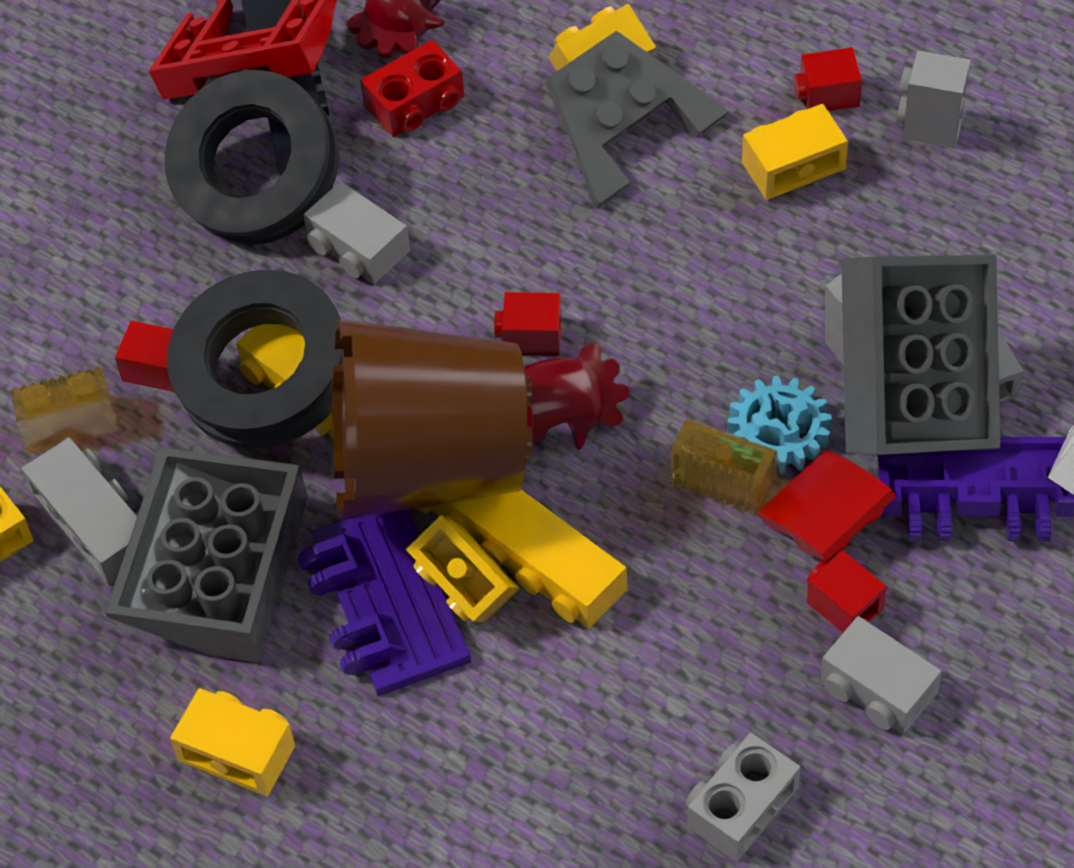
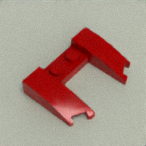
[148,0,337,100]

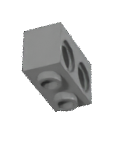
[685,732,801,862]

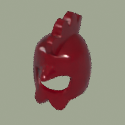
[347,0,445,59]
[524,343,630,450]

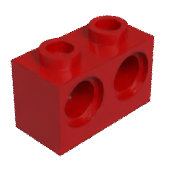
[360,39,465,137]

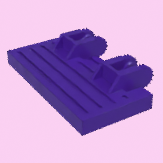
[876,437,1074,542]
[297,510,471,696]

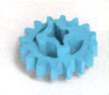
[727,376,832,475]

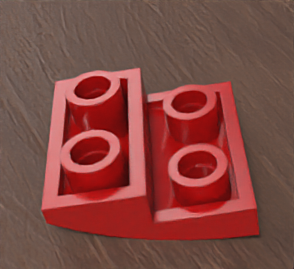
[757,450,896,561]

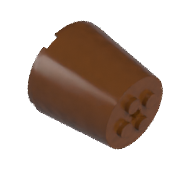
[332,320,533,520]

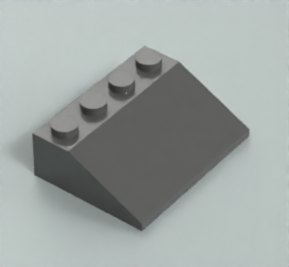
[841,254,1000,455]
[105,447,308,663]

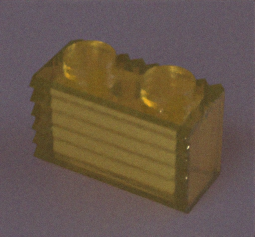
[10,366,120,454]
[670,419,778,515]

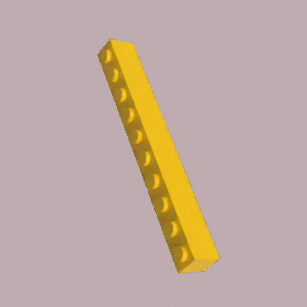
[236,324,627,629]

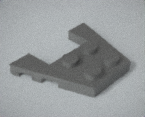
[546,31,728,208]

